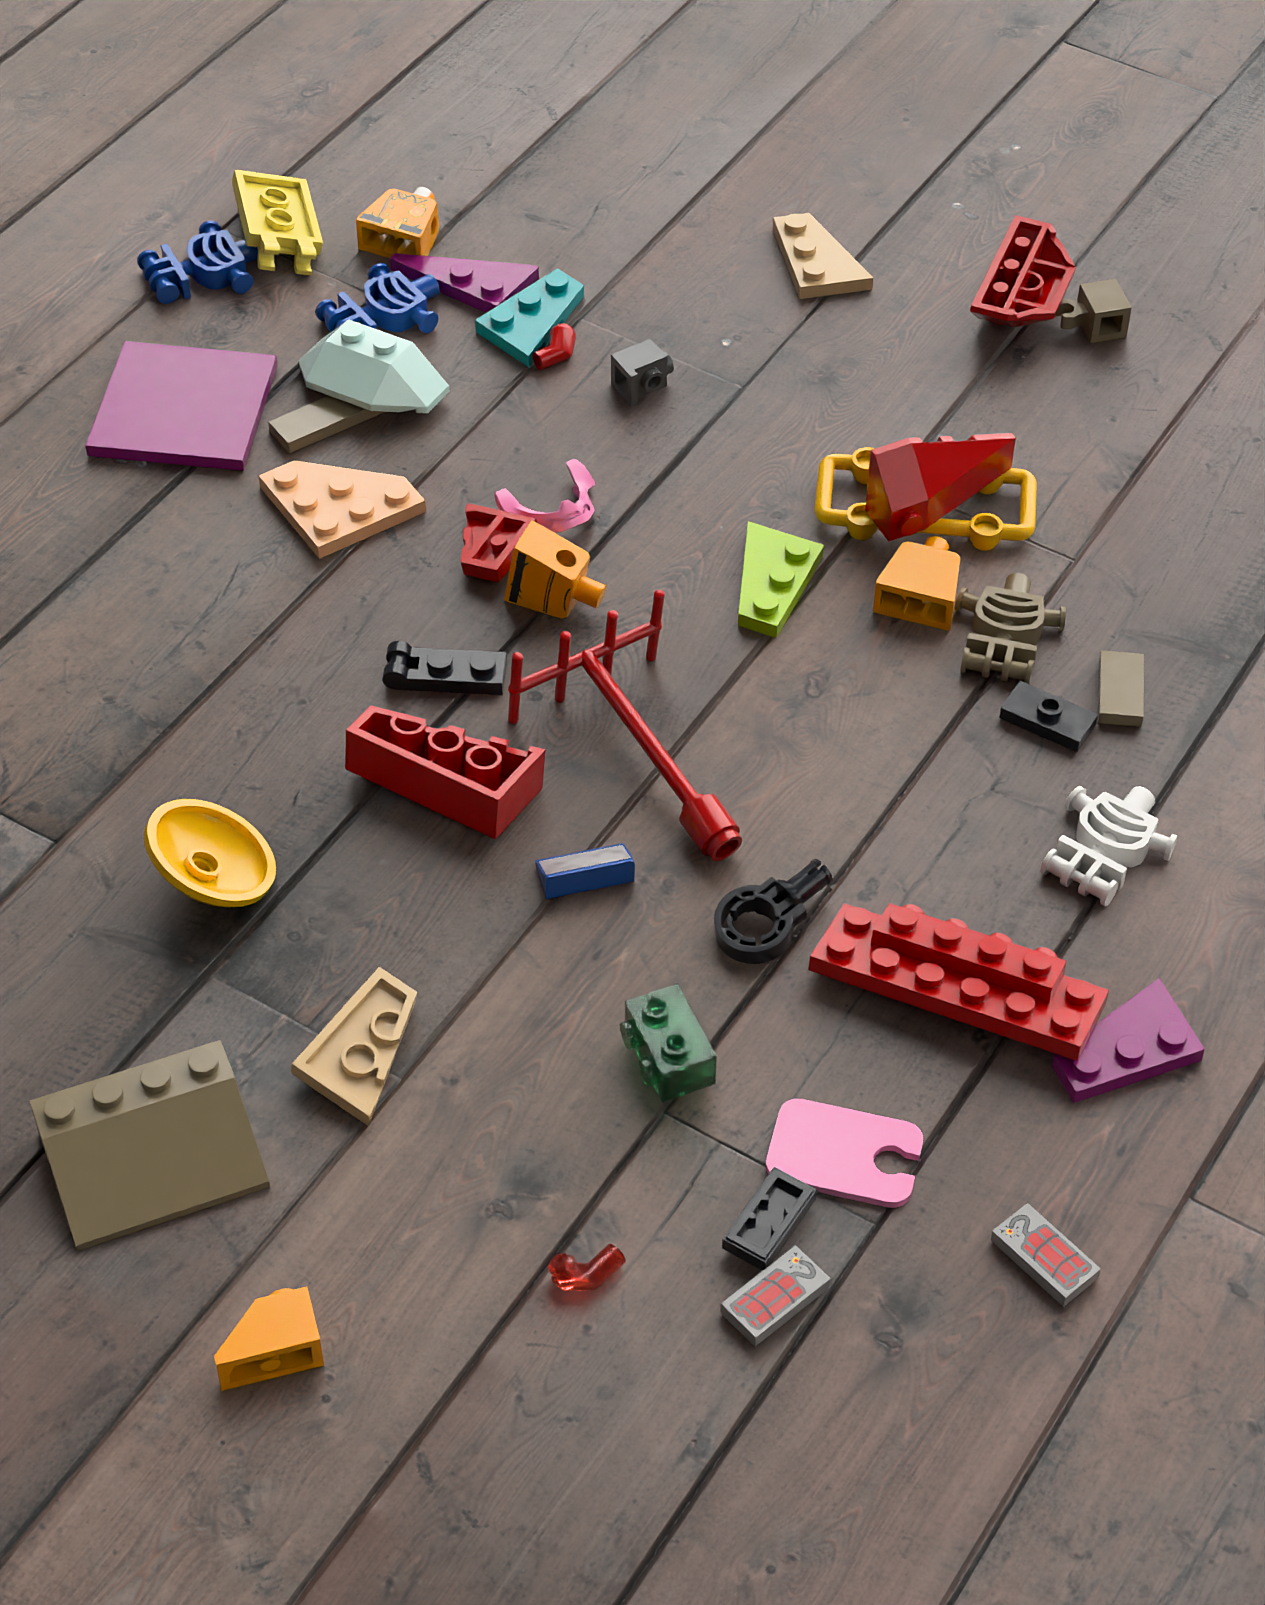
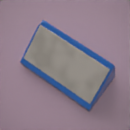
[535,843,635,899]

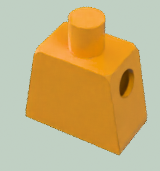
[873,536,960,631]

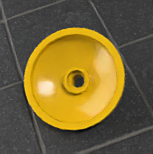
[144,799,276,907]

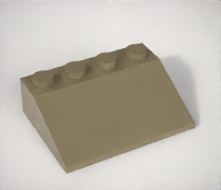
[30,1040,270,1251]

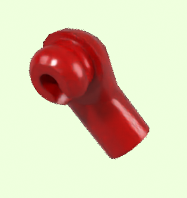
[532,323,576,370]

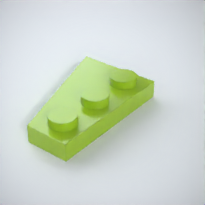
[738,521,824,638]

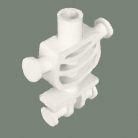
[1040,786,1178,907]

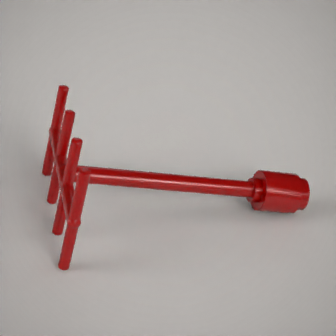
[508,589,742,861]

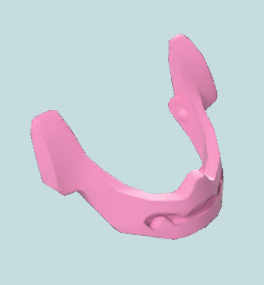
[494,459,595,533]

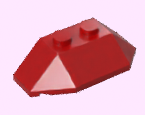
[970,215,1076,328]

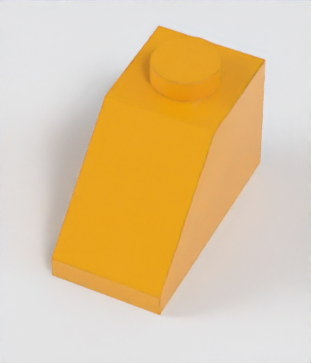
[214,1286,324,1391]

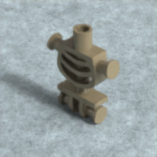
[955,573,1066,684]

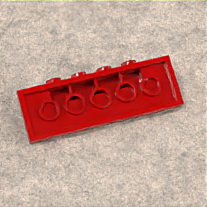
[808,903,1109,1061]

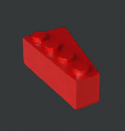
[345,705,546,840]

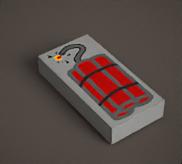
[991,1203,1101,1307]
[720,1245,831,1347]

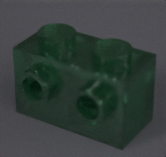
[620,984,717,1102]

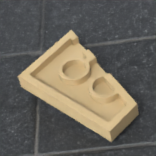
[773,213,873,299]

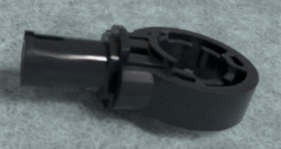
[714,858,833,964]

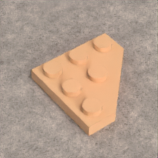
[259,461,426,559]

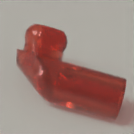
[548,1244,626,1291]

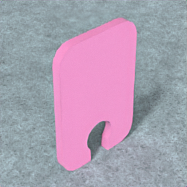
[766,1099,923,1208]

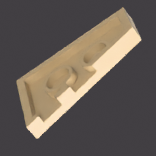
[291,967,417,1126]

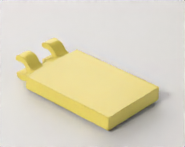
[232,170,323,276]

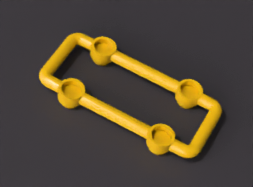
[814,447,1037,551]

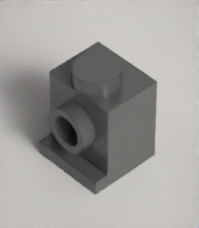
[611,339,674,407]

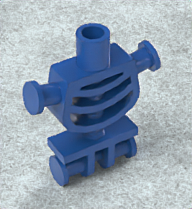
[137,221,258,304]
[315,263,440,334]

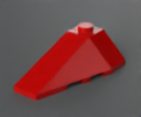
[865,433,1016,542]

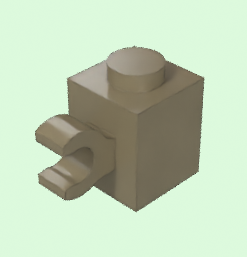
[1055,279,1132,343]

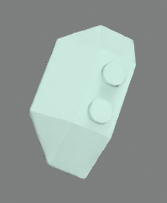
[299,319,450,413]

